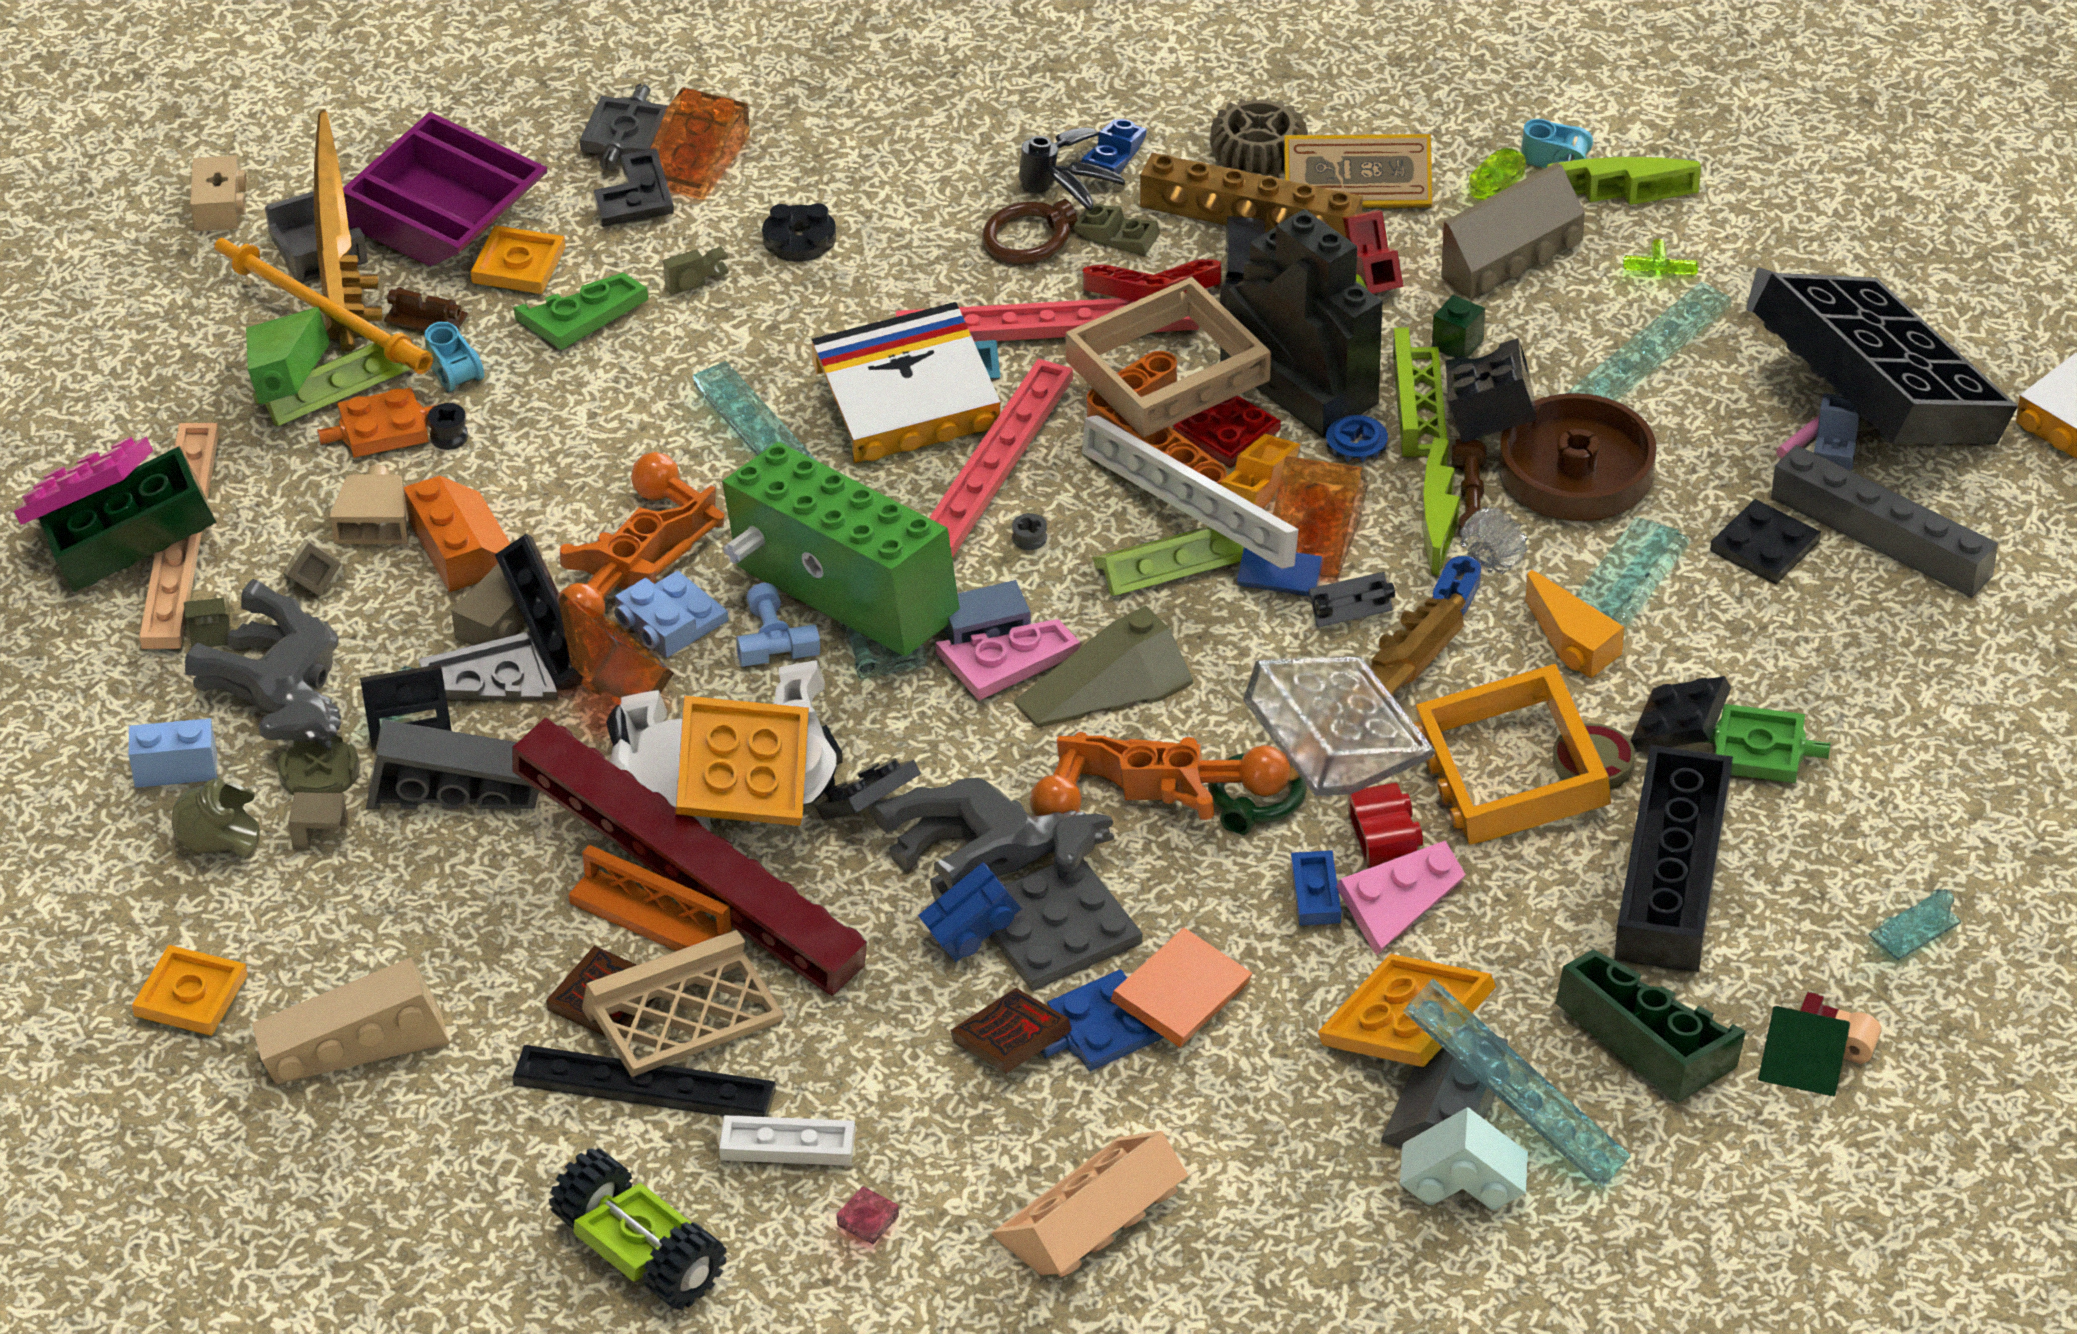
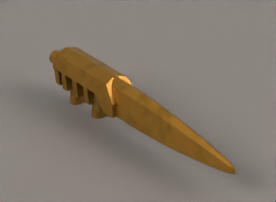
[314,109,383,352]
[1289,594,1466,781]

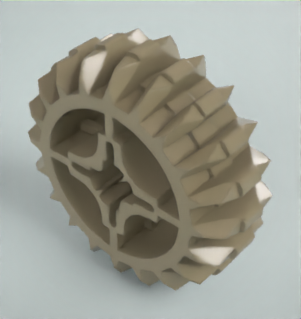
[1210,96,1308,176]

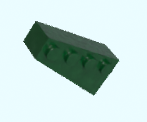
[1555,949,1746,1103]

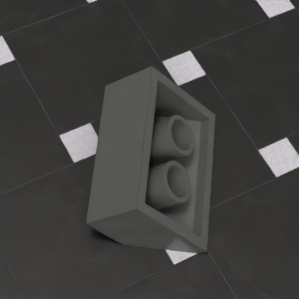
[1381,1028,1508,1148]

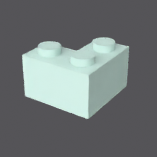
[1400,1107,1528,1210]

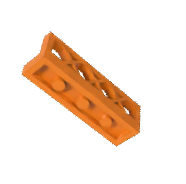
[568,844,732,951]

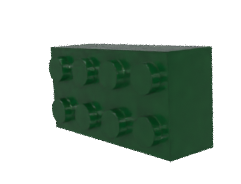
[38,446,217,592]

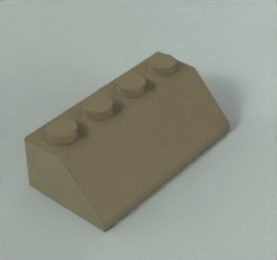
[1441,162,1585,300]

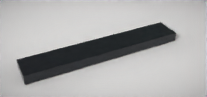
[513,1045,776,1117]

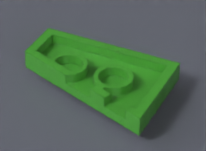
[513,273,649,350]

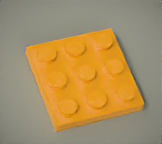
[675,695,809,826]
[1317,954,1496,1067]

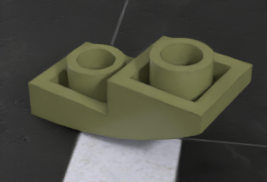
[1074,204,1160,255]

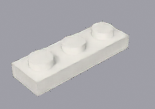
[719,1115,856,1166]

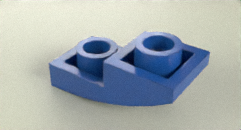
[1081,119,1147,174]

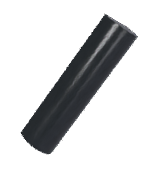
[495,534,595,690]

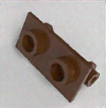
[384,287,468,332]

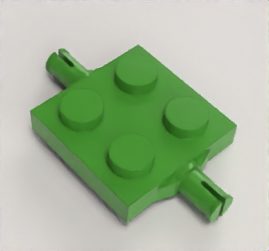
[1702,704,1831,783]

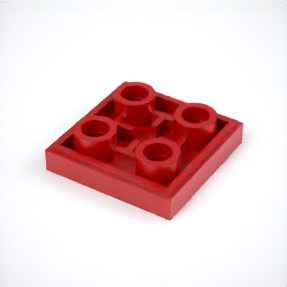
[1173,395,1281,468]

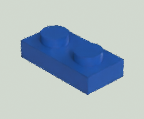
[1291,850,1341,926]

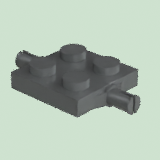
[579,83,671,171]

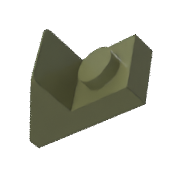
[184,597,231,647]

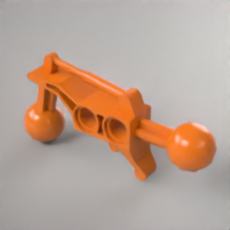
[560,452,725,633]
[1029,732,1291,820]

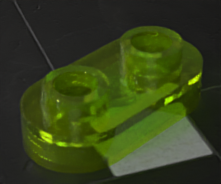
[1469,148,1526,200]

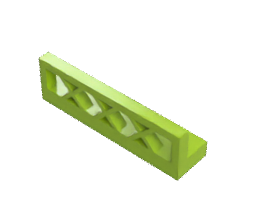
[1393,327,1448,457]
[252,335,411,426]
[1092,526,1244,596]

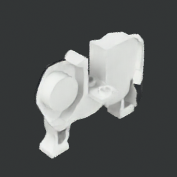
[606,660,837,832]

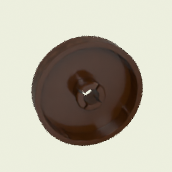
[1499,393,1657,521]

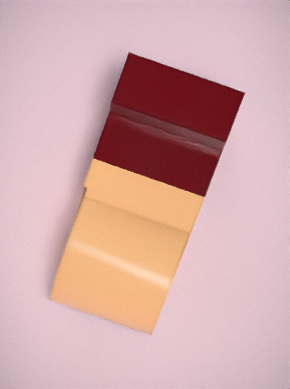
[1800,991,1882,1064]

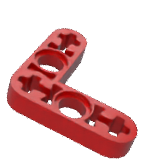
[1082,259,1222,302]

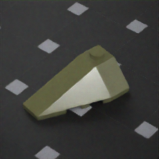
[1014,606,1193,728]

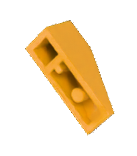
[1525,569,1624,678]

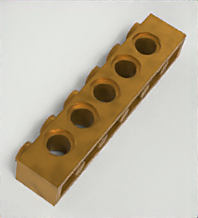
[1140,153,1363,238]

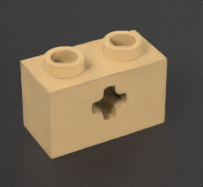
[190,155,247,231]

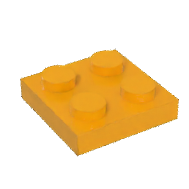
[470,225,566,294]
[132,945,248,1036]

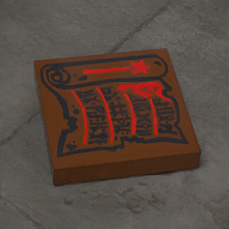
[546,945,656,1037]
[950,988,1072,1074]

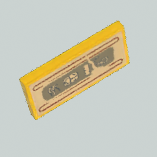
[1284,134,1432,208]

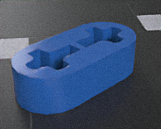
[1433,556,1481,615]

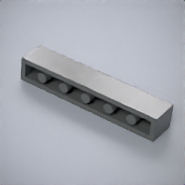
[1771,445,1998,598]

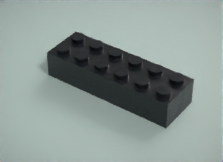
[1614,745,1733,972]

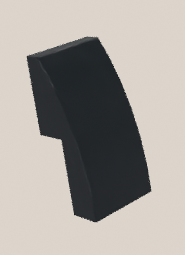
[1225,216,1265,280]

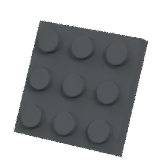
[990,858,1143,991]

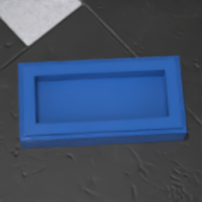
[1237,547,1323,596]

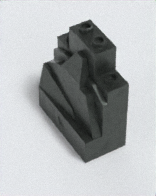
[1220,209,1383,438]

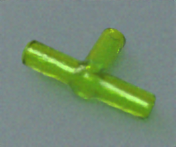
[1623,238,1699,275]

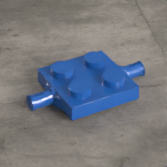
[1040,969,1164,1071]

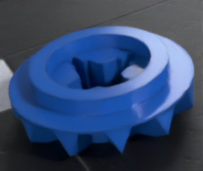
[1326,415,1388,463]

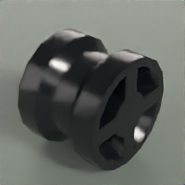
[427,403,468,450]

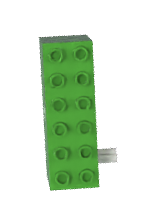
[722,441,960,657]

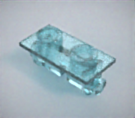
[1869,889,1961,961]

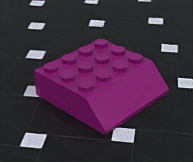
[343,112,547,267]

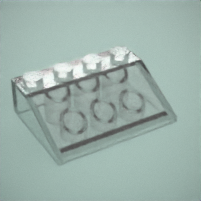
[1243,656,1435,797]

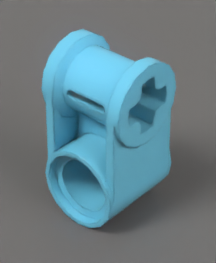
[1520,118,1593,168]
[425,322,484,392]

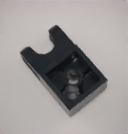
[1445,338,1537,443]

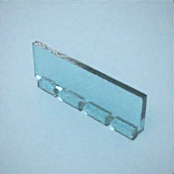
[1576,517,1689,630]

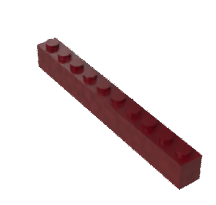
[512,717,867,996]

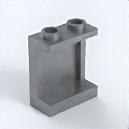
[265,191,368,283]

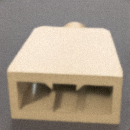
[330,464,409,544]

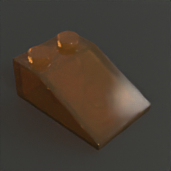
[650,87,750,200]
[1272,456,1368,579]
[558,593,674,705]

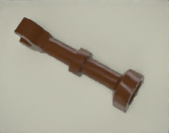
[1452,439,1488,537]

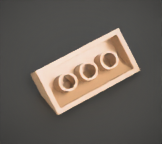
[991,1131,1189,1277]

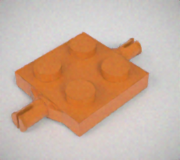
[317,387,445,458]

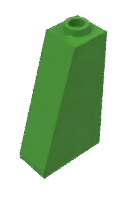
[246,306,330,404]

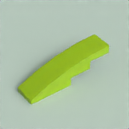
[1547,157,1701,205]
[1422,437,1460,575]

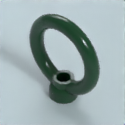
[1208,753,1307,835]

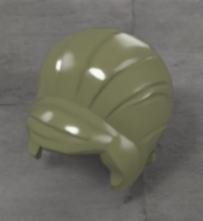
[171,777,260,859]

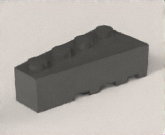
[366,720,539,809]

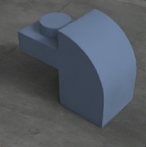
[1814,393,1860,471]

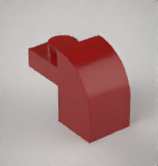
[1343,210,1404,294]

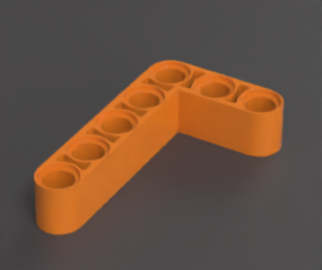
[1087,350,1227,485]

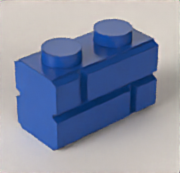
[918,862,1022,962]

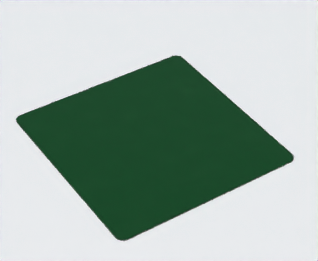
[1758,1006,1850,1097]

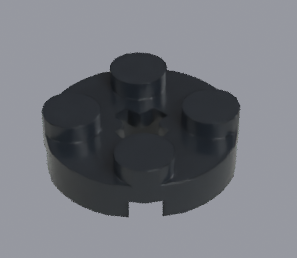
[762,203,836,262]

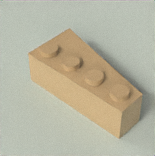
[252,957,450,1084]

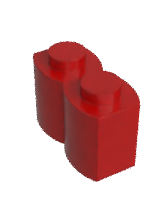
[1348,782,1423,869]

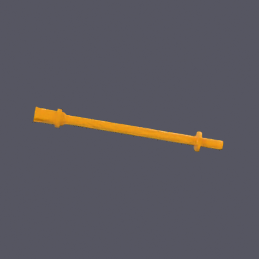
[214,238,433,374]

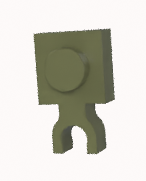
[663,246,729,295]

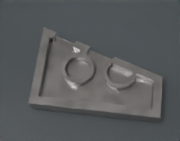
[419,632,558,701]

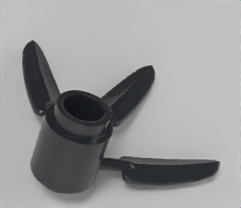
[1018,127,1126,211]

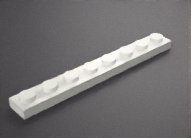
[1082,415,1299,569]

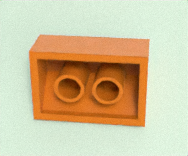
[403,475,510,592]

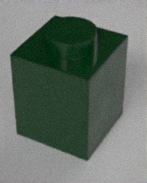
[1432,295,1485,358]

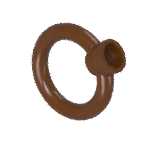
[982,199,1078,264]

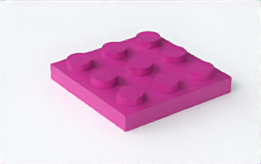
[14,436,153,525]

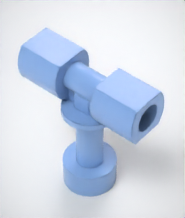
[736,583,820,667]

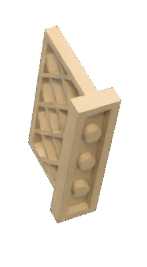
[582,930,784,1077]

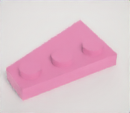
[935,619,1080,701]
[1336,840,1466,955]

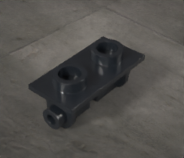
[1308,572,1396,628]

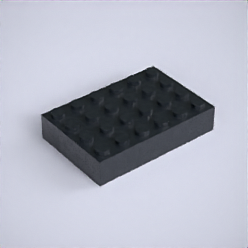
[1753,273,2018,446]

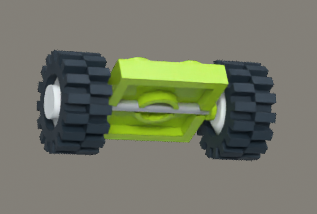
[549,1148,727,1310]

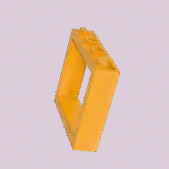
[1412,664,1611,845]

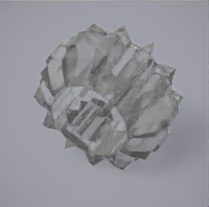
[1460,506,1528,575]

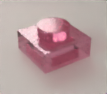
[836,1186,899,1245]

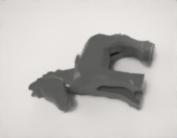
[185,579,341,751]
[869,778,1114,900]

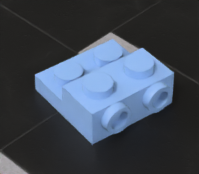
[614,570,729,658]

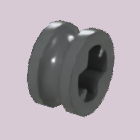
[1012,513,1047,550]

